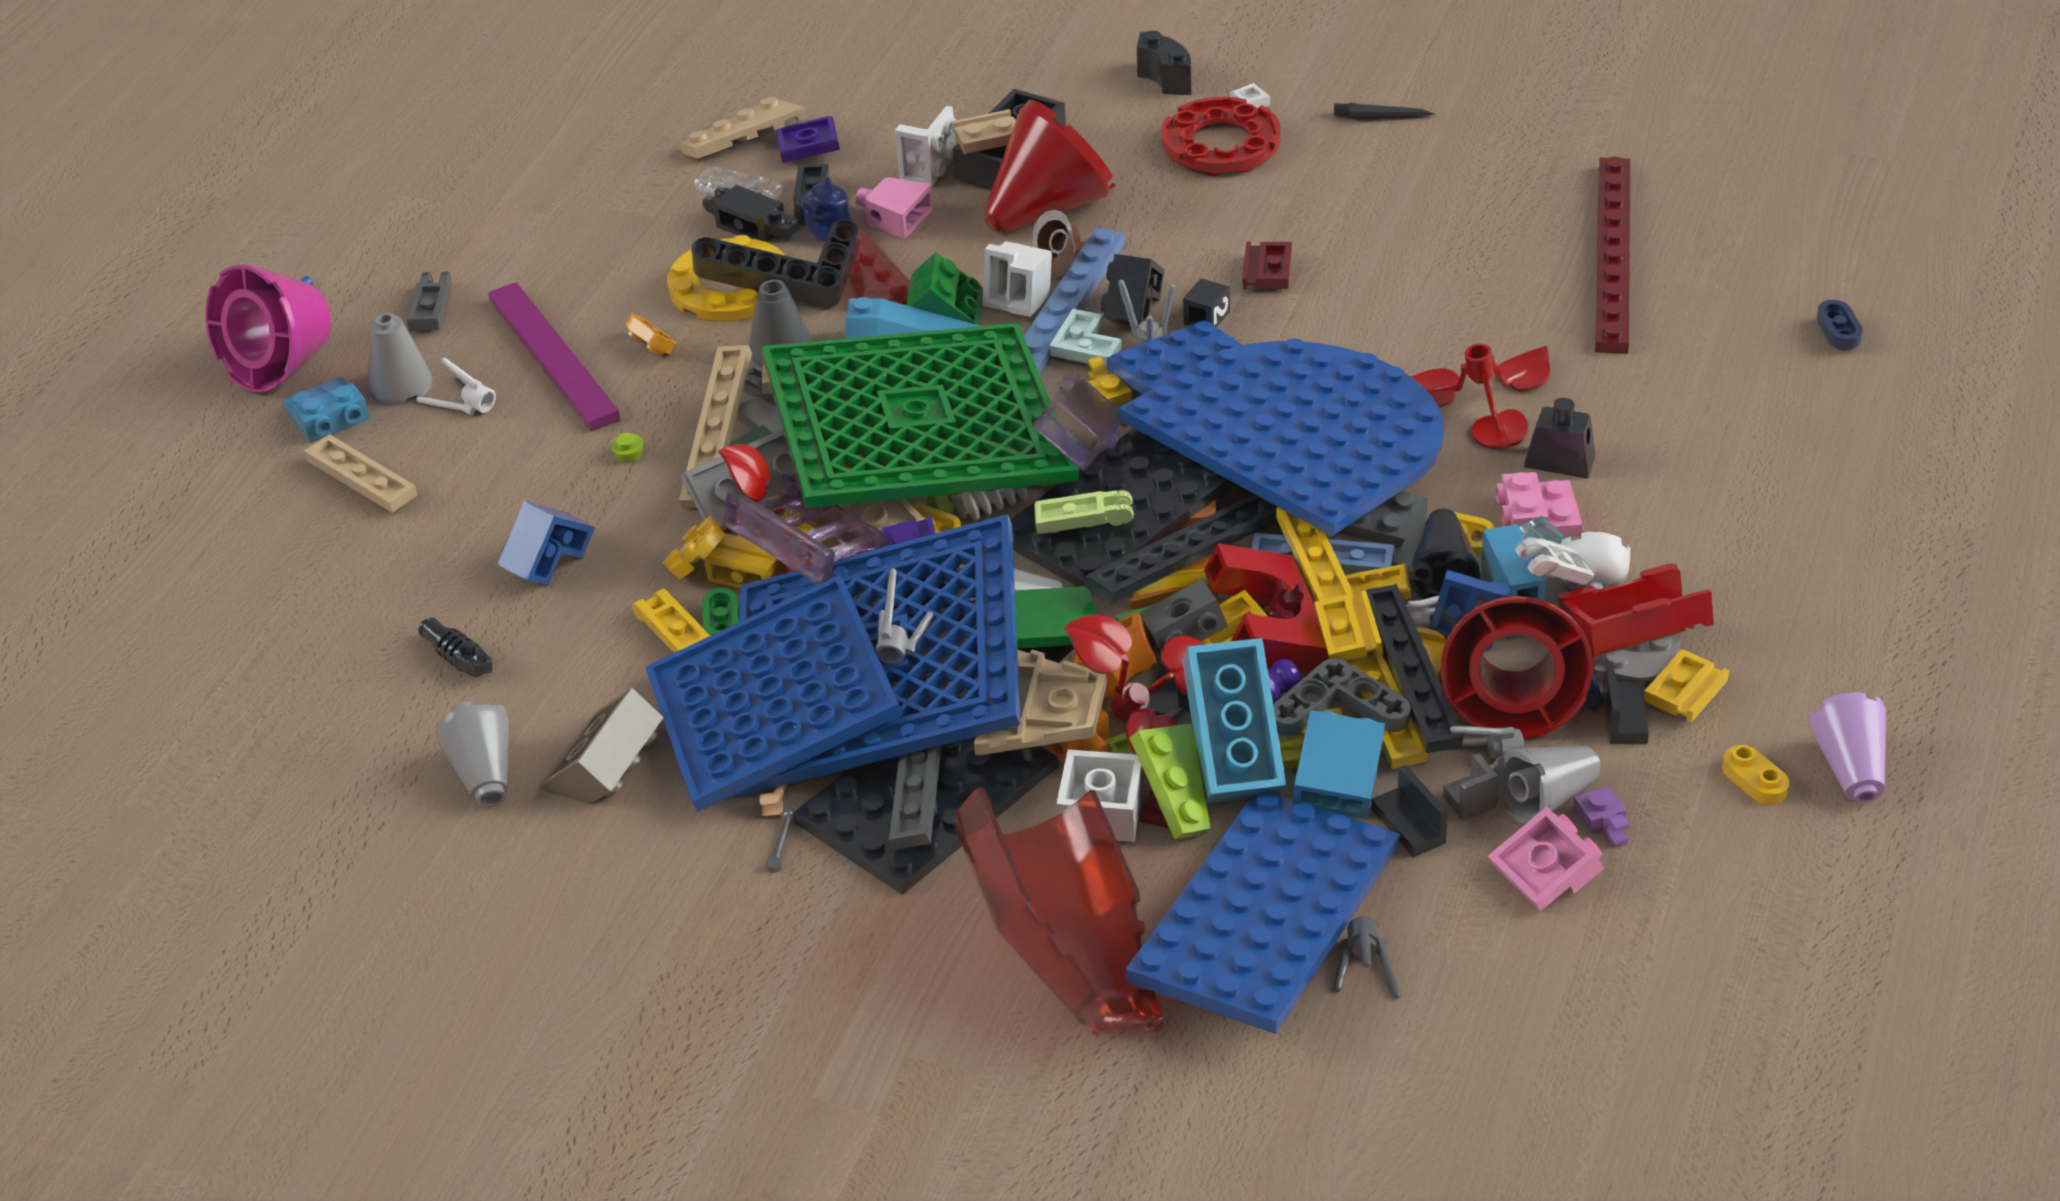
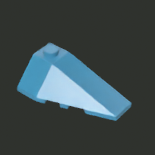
[845,297,978,338]

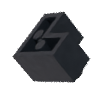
[1101,254,1165,326]

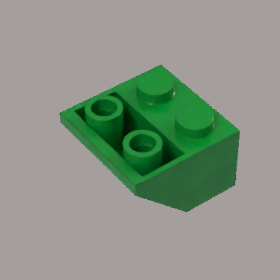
[907,252,983,325]

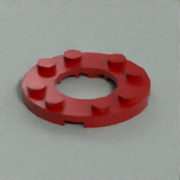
[1161,97,1280,176]

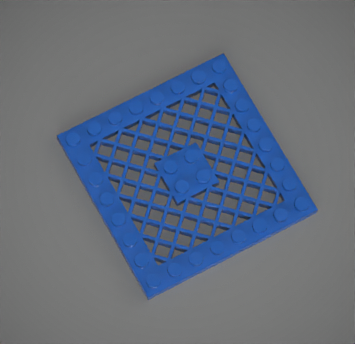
[734,514,1021,797]

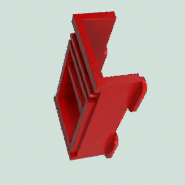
[1558,563,1714,658]

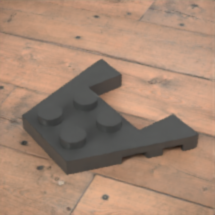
[1326,491,1427,574]

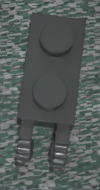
[407,271,451,331]

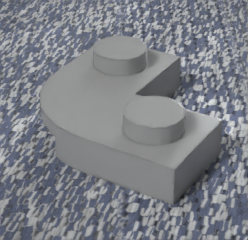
[1594,634,1682,688]

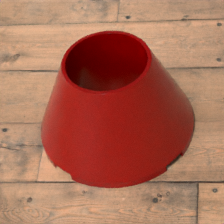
[1441,596,1594,739]

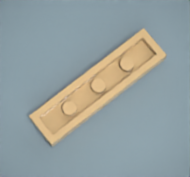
[304,434,418,513]

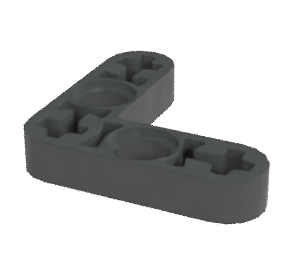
[1273,658,1411,737]

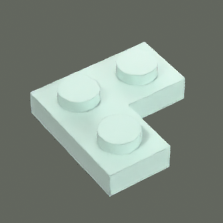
[1049,309,1122,366]

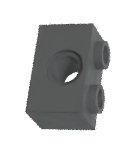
[1139,579,1229,654]

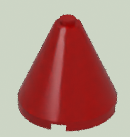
[984,100,1116,233]

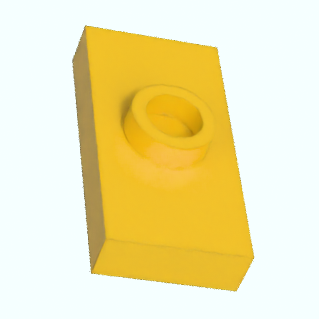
[1345,563,1412,599]

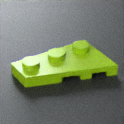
[1130,723,1211,840]

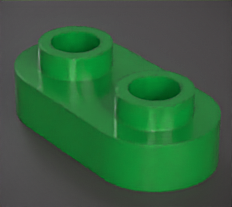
[702,588,739,636]

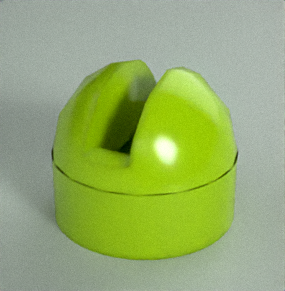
[926,494,955,514]

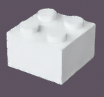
[1056,749,1144,842]

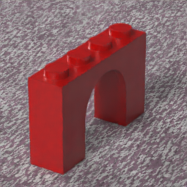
[1204,543,1329,675]

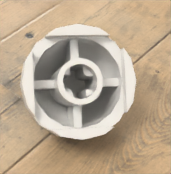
[1561,532,1631,590]

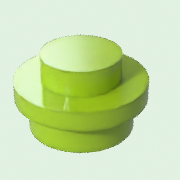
[610,433,644,463]

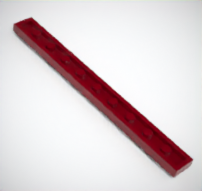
[1595,156,1630,354]

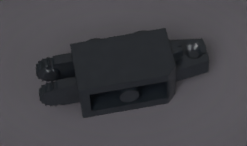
[702,185,799,243]

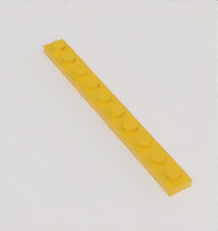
[1276,507,1428,770]

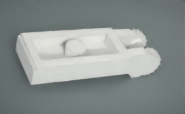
[1515,537,1595,585]

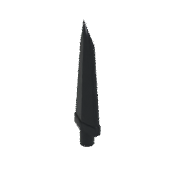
[1334,102,1435,117]

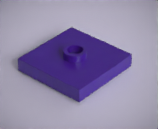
[776,116,840,163]

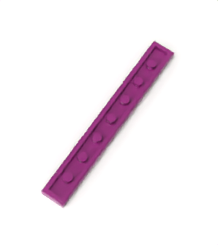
[488,282,620,431]

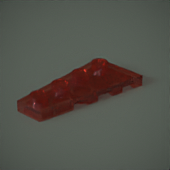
[848,228,910,305]

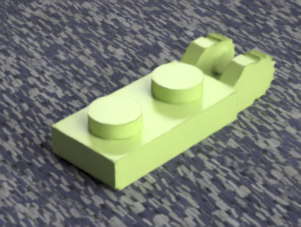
[1034,490,1134,534]

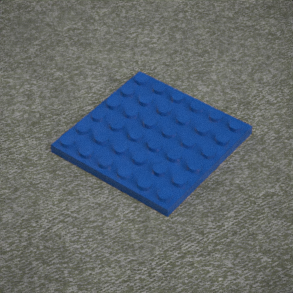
[645,574,903,812]

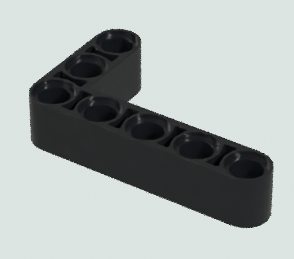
[691,219,859,308]

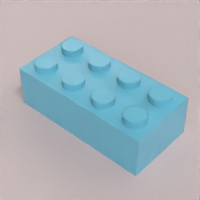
[1182,638,1286,804]

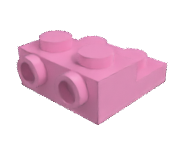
[1495,472,1582,539]
[1488,807,1604,912]

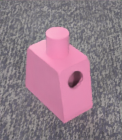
[856,177,933,240]

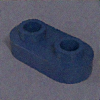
[1816,300,1863,351]

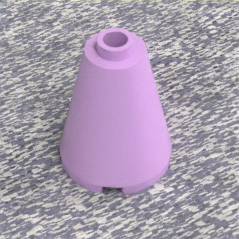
[1808,692,1886,803]

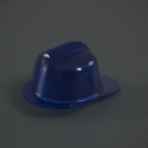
[800,177,852,243]

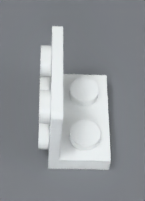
[895,106,957,187]

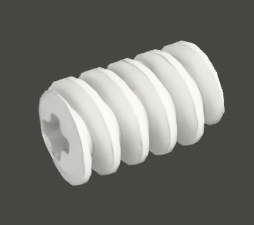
[951,487,1028,521]

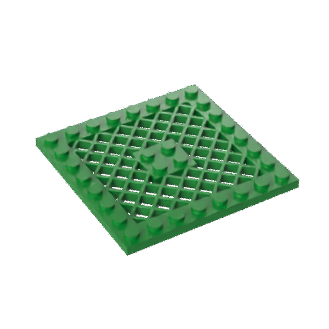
[762,323,1079,508]

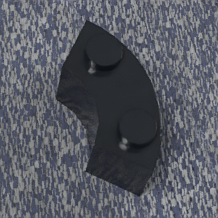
[1137,30,1192,95]

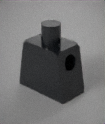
[1524,398,1595,479]

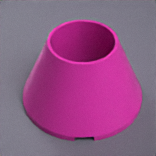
[205,264,331,393]

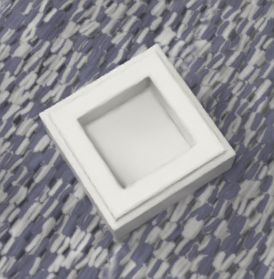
[1230,83,1270,108]

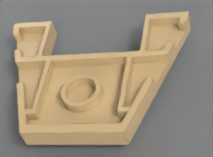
[974,650,1107,755]

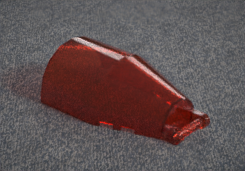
[955,788,1164,1035]

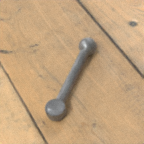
[766,808,795,873]

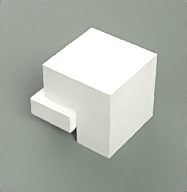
[983,241,1052,317]

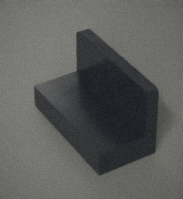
[1602,661,1649,744]
[1371,765,1448,858]

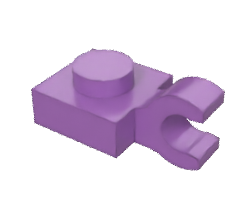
[1573,786,1629,846]

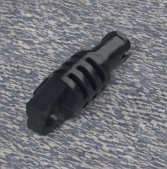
[418,617,492,677]

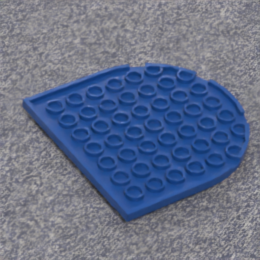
[1118,338,1444,536]

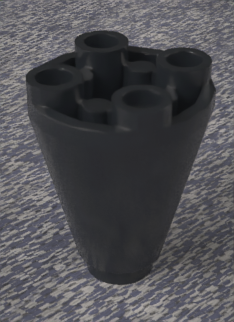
[1409,508,1481,606]

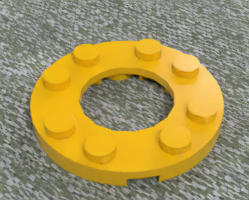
[667,235,786,322]

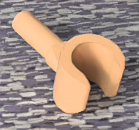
[760,784,788,816]

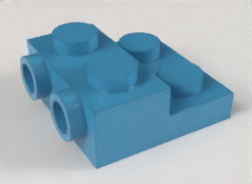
[283,377,370,443]

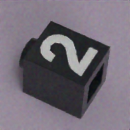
[1183,278,1230,327]

